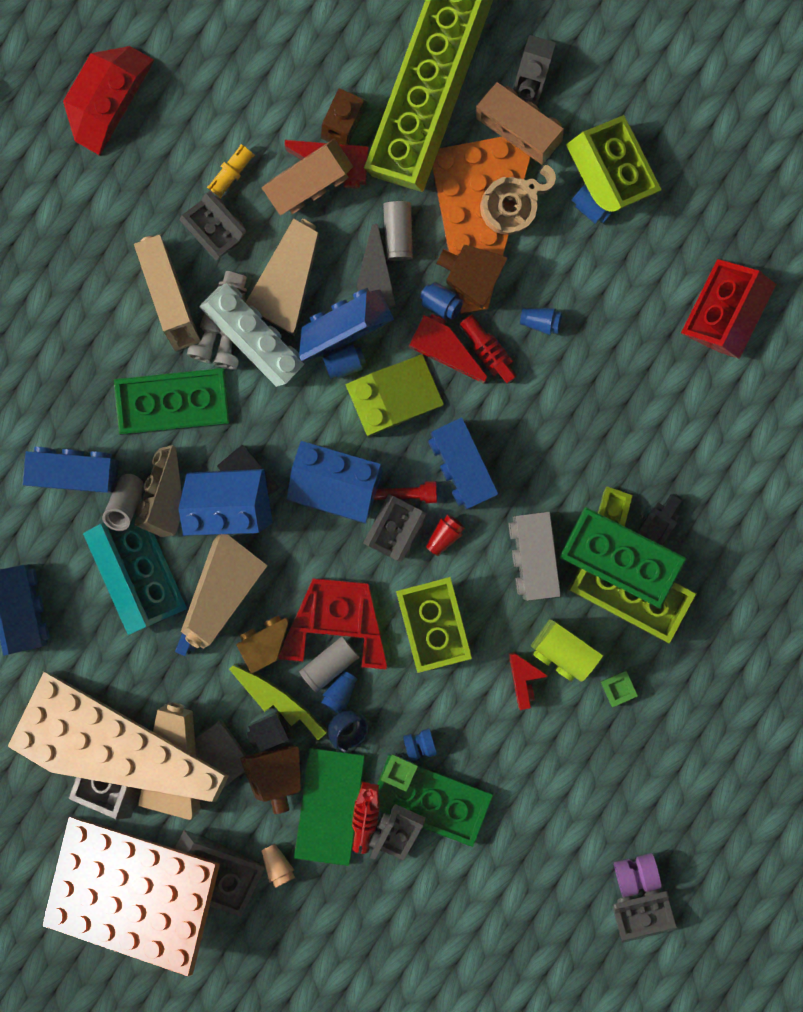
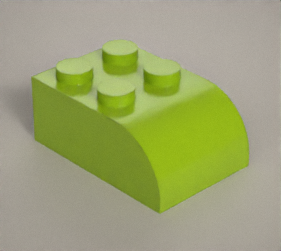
[566,115,661,212]
[396,577,472,673]
[531,619,603,682]

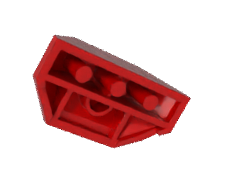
[63,46,154,156]

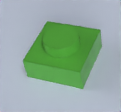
[600,670,638,708]
[381,753,418,791]

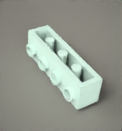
[199,283,304,387]

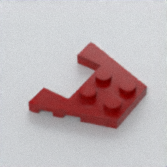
[278,578,387,670]

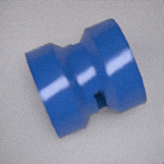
[403,728,437,762]

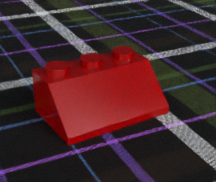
[681,259,776,359]

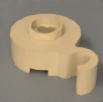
[480,165,556,235]

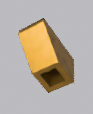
[236,615,290,674]

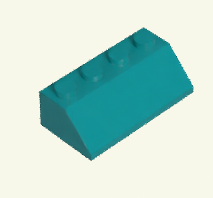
[83,511,187,635]

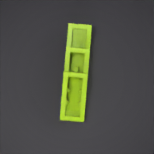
[229,664,328,740]

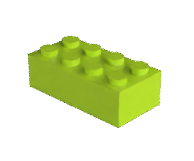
[567,568,696,644]

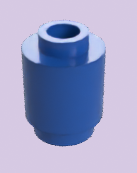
[571,184,612,224]
[420,282,463,320]
[323,344,366,379]

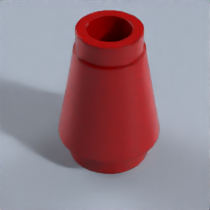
[426,514,465,556]

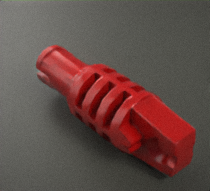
[459,315,517,384]
[352,782,380,854]

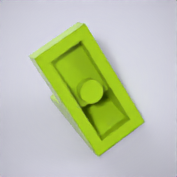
[598,486,633,526]

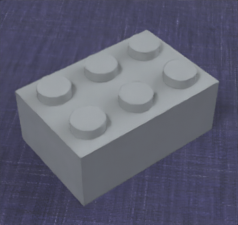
[508,512,560,601]

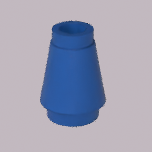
[520,308,562,336]
[321,671,357,714]

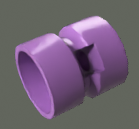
[614,853,661,898]

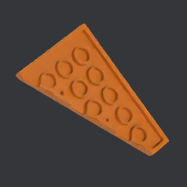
[432,137,530,314]

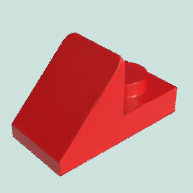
[509,652,548,710]

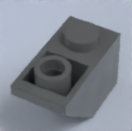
[513,35,556,106]

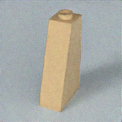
[246,219,319,336]
[134,235,201,351]
[181,534,267,648]
[138,702,200,820]

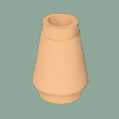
[261,844,295,888]

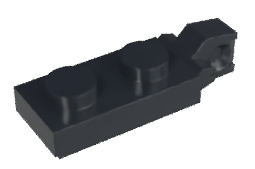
[637,494,682,546]

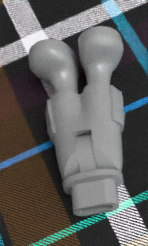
[187,271,247,369]

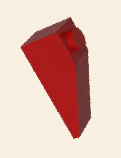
[285,140,369,189]
[409,314,487,384]

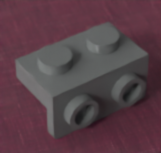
[179,191,246,261]
[363,494,426,562]
[369,804,425,860]
[613,889,676,943]

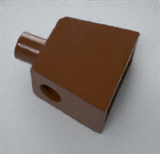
[321,88,368,145]
[436,245,507,309]
[240,744,301,814]

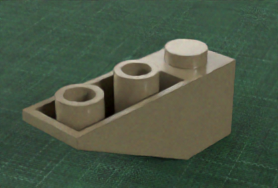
[134,445,182,537]

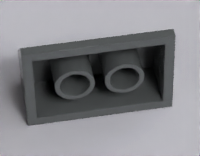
[69,777,141,819]

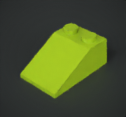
[345,354,444,437]

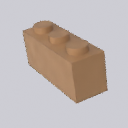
[476,82,564,165]
[261,138,353,216]

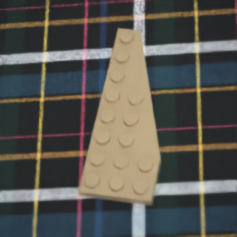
[8,672,229,802]

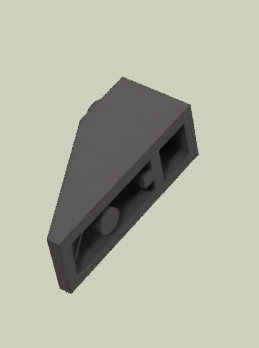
[353,224,396,310]

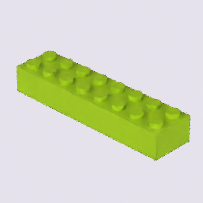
[364,0,493,192]

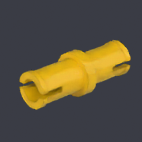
[207,144,255,199]

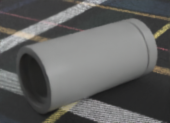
[383,201,413,261]
[103,474,144,531]
[299,636,360,693]

